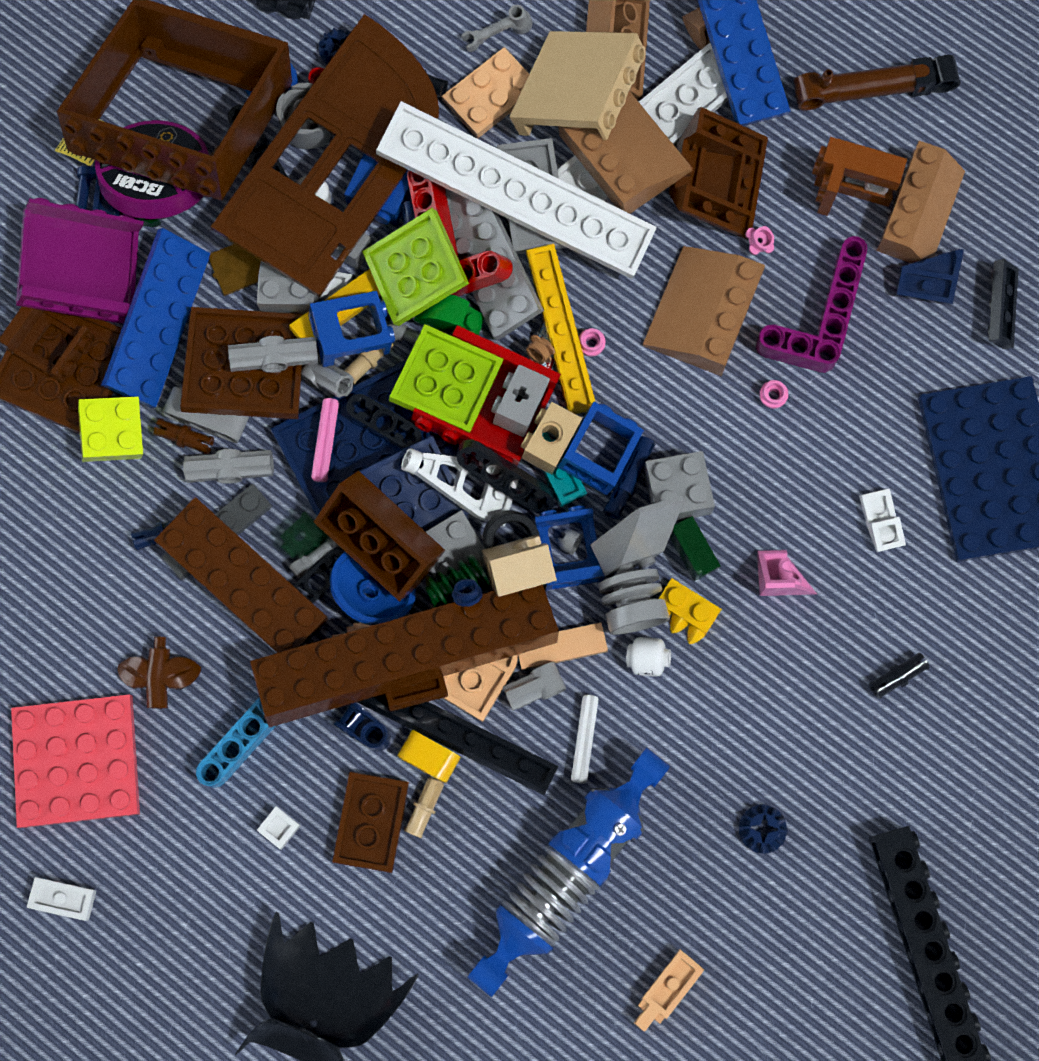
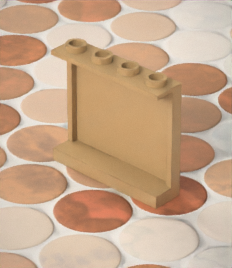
[509,31,646,140]

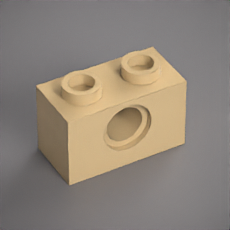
[521,402,582,475]

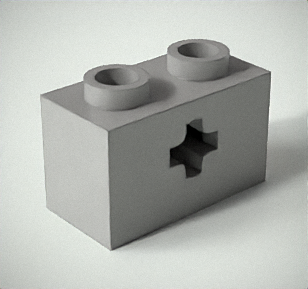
[491,365,550,437]

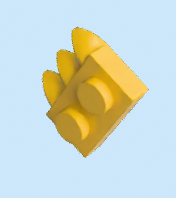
[659,578,722,644]

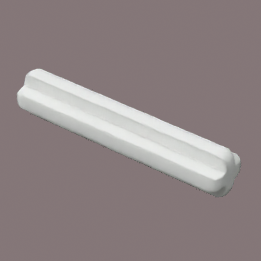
[571,695,598,784]

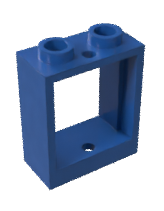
[557,402,644,495]

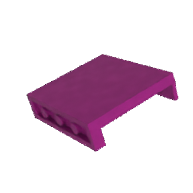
[16,198,144,324]

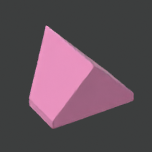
[757,550,817,596]

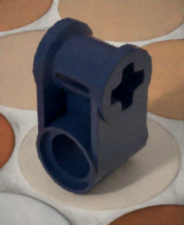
[332,702,391,752]

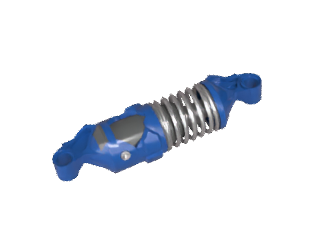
[467,748,671,997]

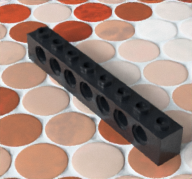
[868,826,991,1061]

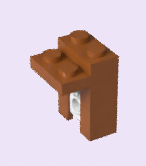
[812,136,907,216]

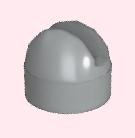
[557,529,582,555]

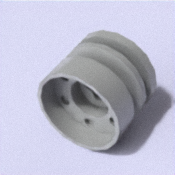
[598,569,670,635]

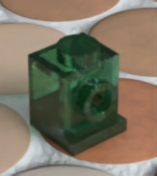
[280,512,328,559]

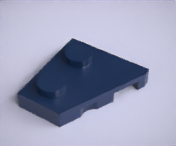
[895,249,964,304]

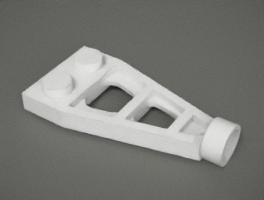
[401,448,519,527]

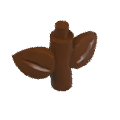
[118,637,201,709]

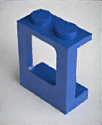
[308,291,395,367]
[535,505,605,591]

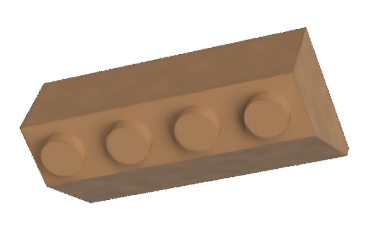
[586,0,650,99]
[876,140,965,263]

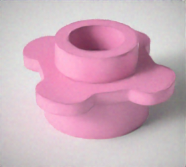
[745,226,774,255]

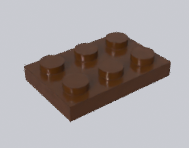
[332,772,409,873]

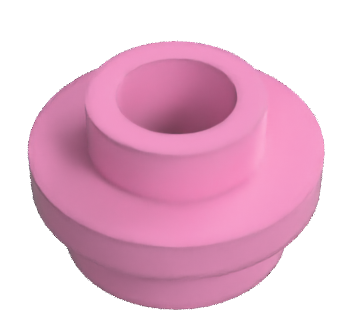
[578,328,606,357]
[759,380,788,409]

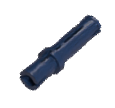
[602,436,656,520]

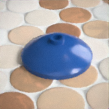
[330,552,416,626]

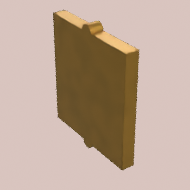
[209,244,261,296]

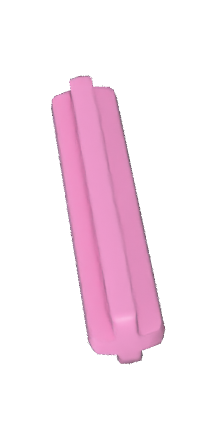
[311,398,339,482]

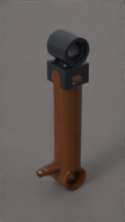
[793,55,961,111]

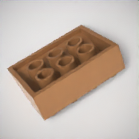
[558,91,692,214]
[643,246,765,376]

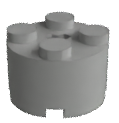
[276,83,333,149]

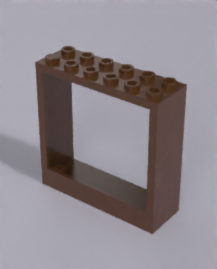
[56,0,292,201]

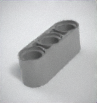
[162,386,249,443]

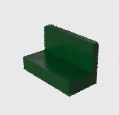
[670,516,721,582]

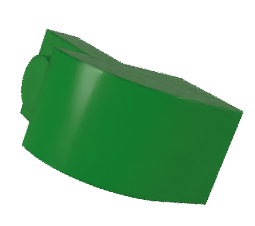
[414,295,484,335]

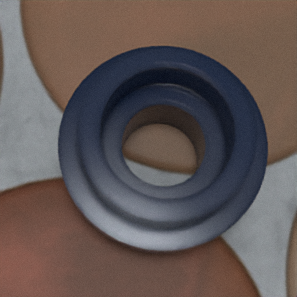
[452,579,483,607]

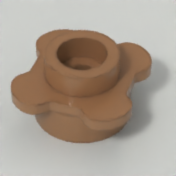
[526,335,555,364]

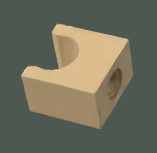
[481,535,557,597]

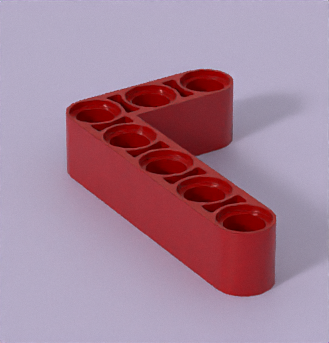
[407,170,513,297]

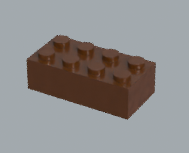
[314,471,445,602]

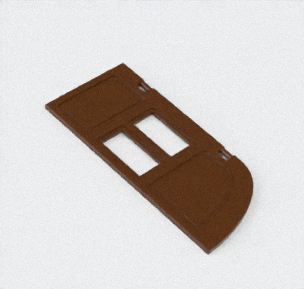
[211,14,439,297]

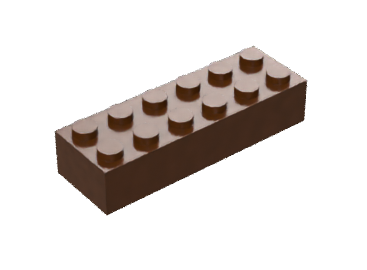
[154,497,328,653]

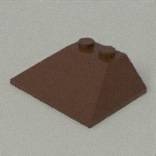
[669,107,768,240]

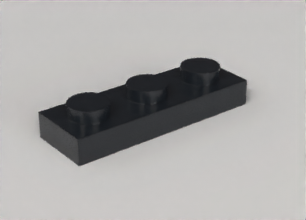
[988,259,1019,350]

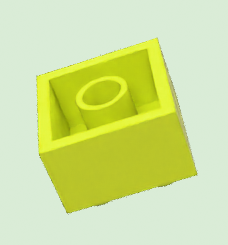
[78,397,143,462]

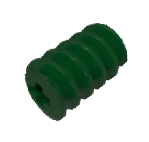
[424,554,490,608]

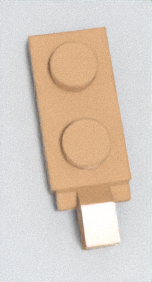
[634,949,705,1032]

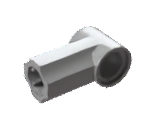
[301,351,354,398]
[503,662,566,711]

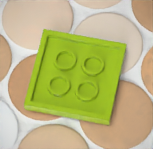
[362,208,469,326]
[389,324,504,433]

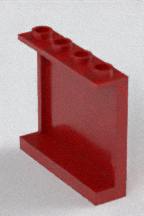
[411,325,561,467]

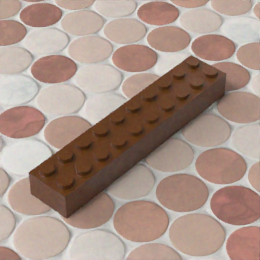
[250,585,559,728]

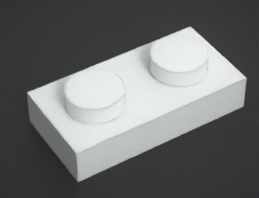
[27,877,97,921]

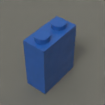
[344,154,411,226]

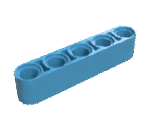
[196,697,276,788]

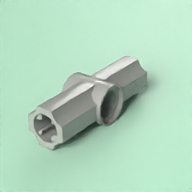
[228,336,318,373]
[183,449,274,484]

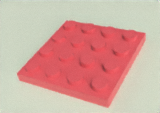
[11,694,140,828]

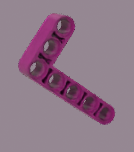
[756,236,867,373]

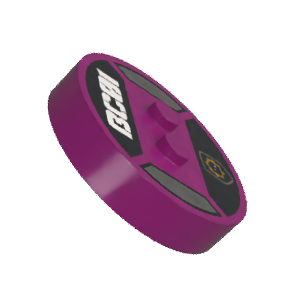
[95,120,209,219]

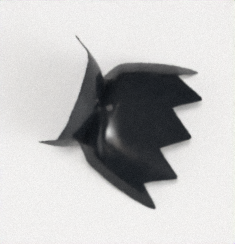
[235,912,418,1061]

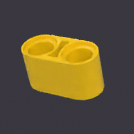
[397,730,461,784]

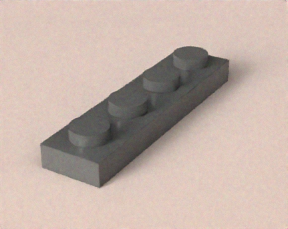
[162,484,272,581]

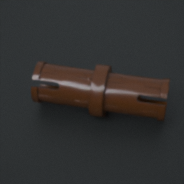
[154,418,214,454]

